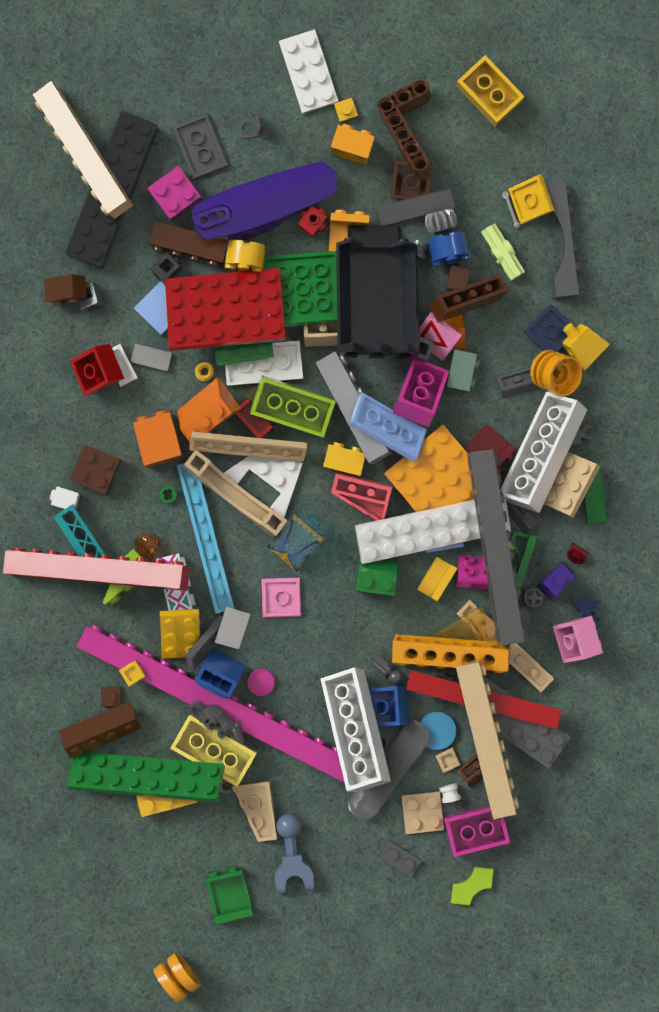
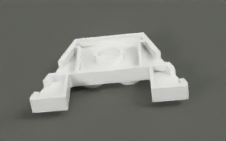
[224,456,303,517]

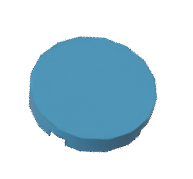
[420,711,456,750]

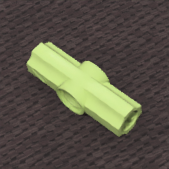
[481,223,525,281]

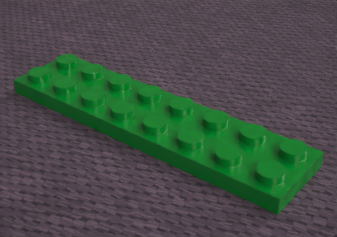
[67,752,225,803]

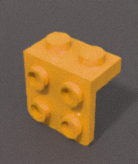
[329,210,369,251]

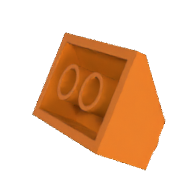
[177,377,241,442]

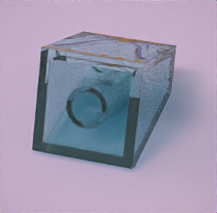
[268,503,334,571]

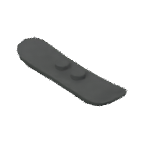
[348,720,430,821]

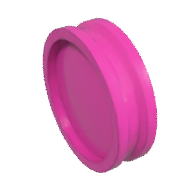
[248,669,275,696]

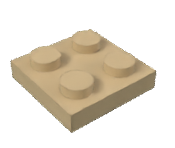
[401,791,444,834]

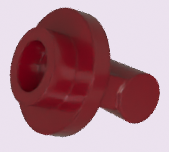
[567,543,589,564]

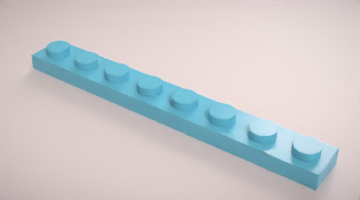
[177,463,235,613]

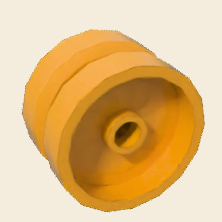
[153,952,201,1003]

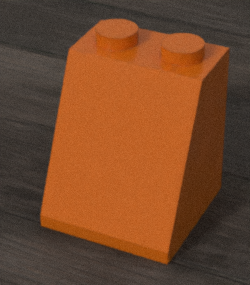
[133,410,184,468]

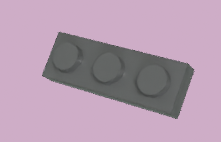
[185,616,223,670]

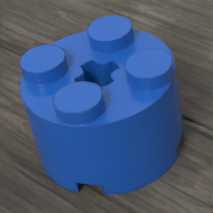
[428,231,471,267]

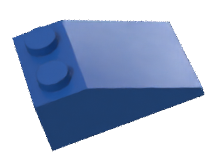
[369,686,410,728]

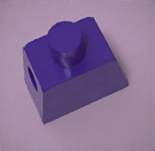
[537,561,576,600]

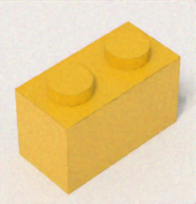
[323,442,365,477]

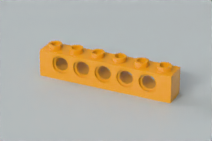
[392,634,510,673]

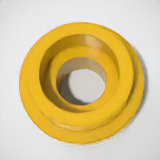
[195,362,214,381]

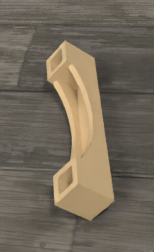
[182,450,288,537]

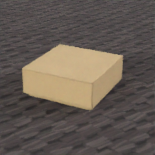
[435,748,461,773]

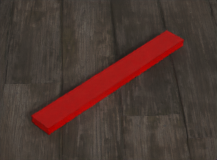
[406,670,562,729]

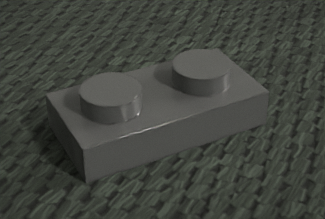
[379,840,421,877]

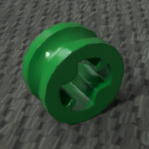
[159,486,177,503]

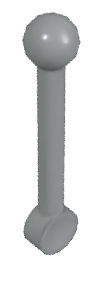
[502,191,521,229]

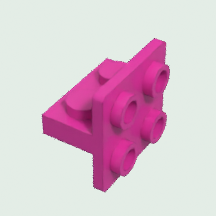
[456,555,489,591]

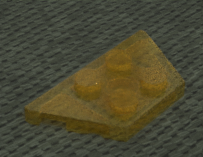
[426,604,488,658]

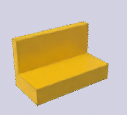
[417,557,457,601]

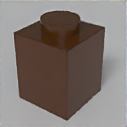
[446,263,471,291]

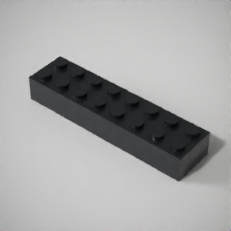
[65,111,159,270]

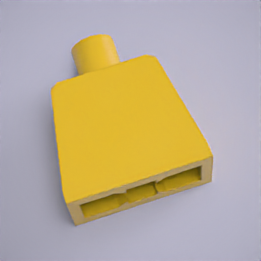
[562,323,610,371]

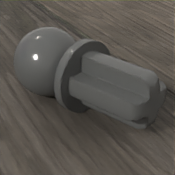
[372,656,403,685]

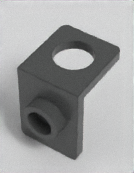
[237,113,264,139]

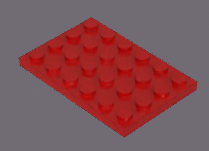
[165,268,286,351]

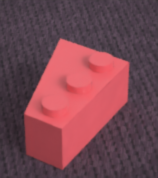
[331,472,392,521]

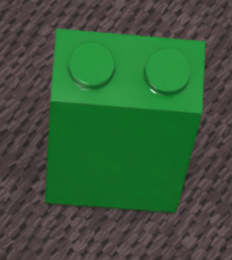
[355,556,398,596]

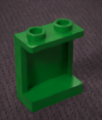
[205,866,253,925]

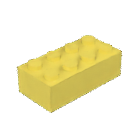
[170,714,257,787]

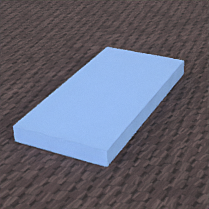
[349,392,427,462]

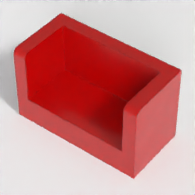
[235,398,274,438]

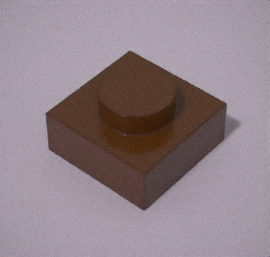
[101,686,121,706]

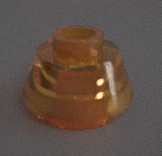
[135,533,160,558]

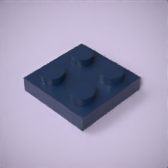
[524,304,570,352]

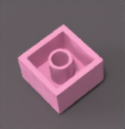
[553,616,603,663]

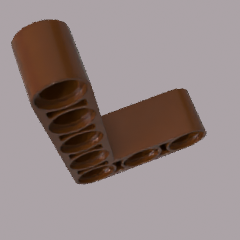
[378,80,431,180]

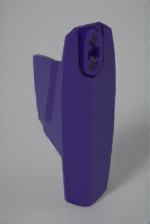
[191,161,337,241]

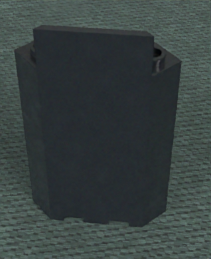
[336,225,419,359]

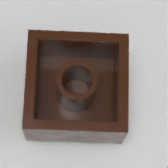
[70,445,122,495]

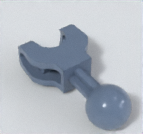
[275,814,314,894]

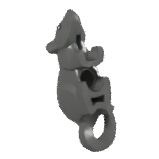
[189,701,244,743]

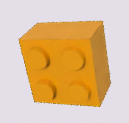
[331,124,375,165]

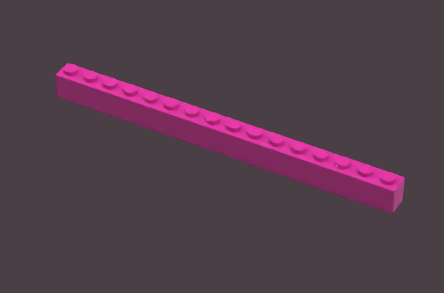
[76,624,345,783]

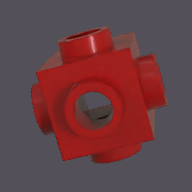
[298,206,328,238]

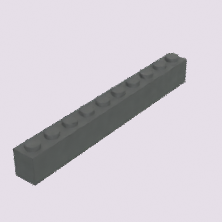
[467,449,526,646]

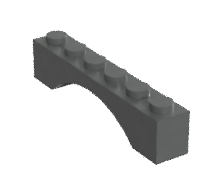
[545,181,582,299]

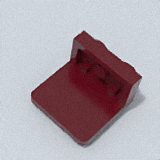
[463,425,516,473]

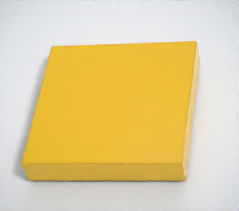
[508,174,555,225]

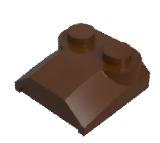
[391,159,433,199]

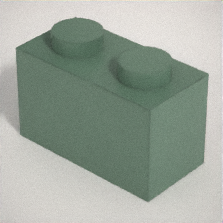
[446,349,480,393]

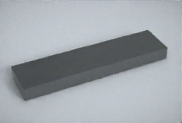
[376,187,455,226]

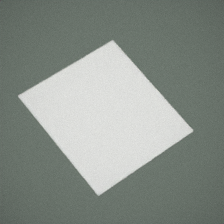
[215,607,250,649]

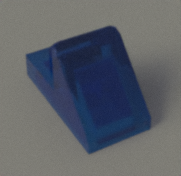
[570,597,602,629]

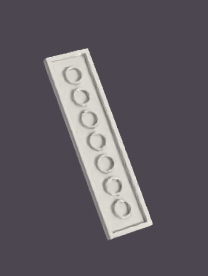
[355,499,511,564]

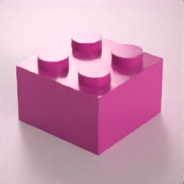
[148,166,202,222]

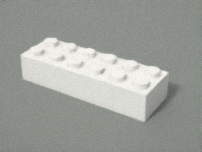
[500,391,587,513]
[321,667,391,792]

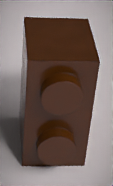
[44,274,87,306]

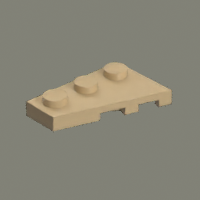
[232,781,278,842]

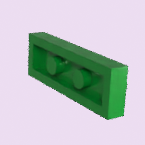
[214,342,274,367]

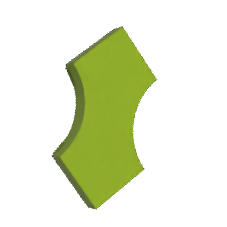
[451,866,494,906]

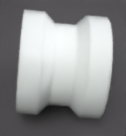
[439,783,461,803]

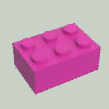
[393,357,449,427]
[443,805,510,857]

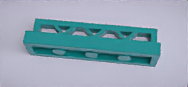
[53,504,106,558]

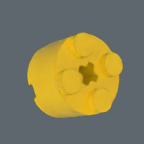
[225,240,265,272]

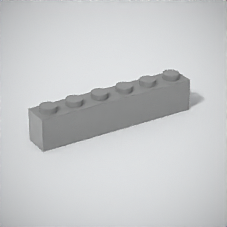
[316,351,392,464]

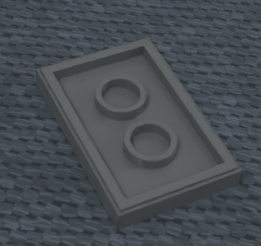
[172,113,229,181]

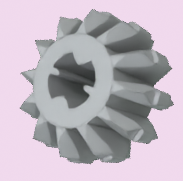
[425,208,457,233]

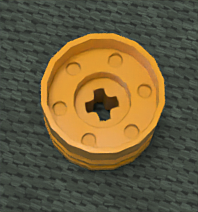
[530,350,582,396]

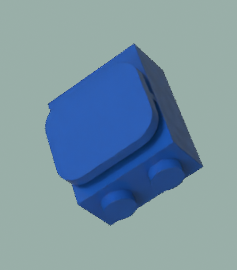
[195,648,246,699]

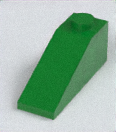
[583,464,607,524]

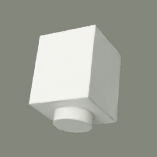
[49,486,81,511]

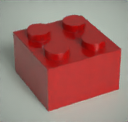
[70,343,125,396]

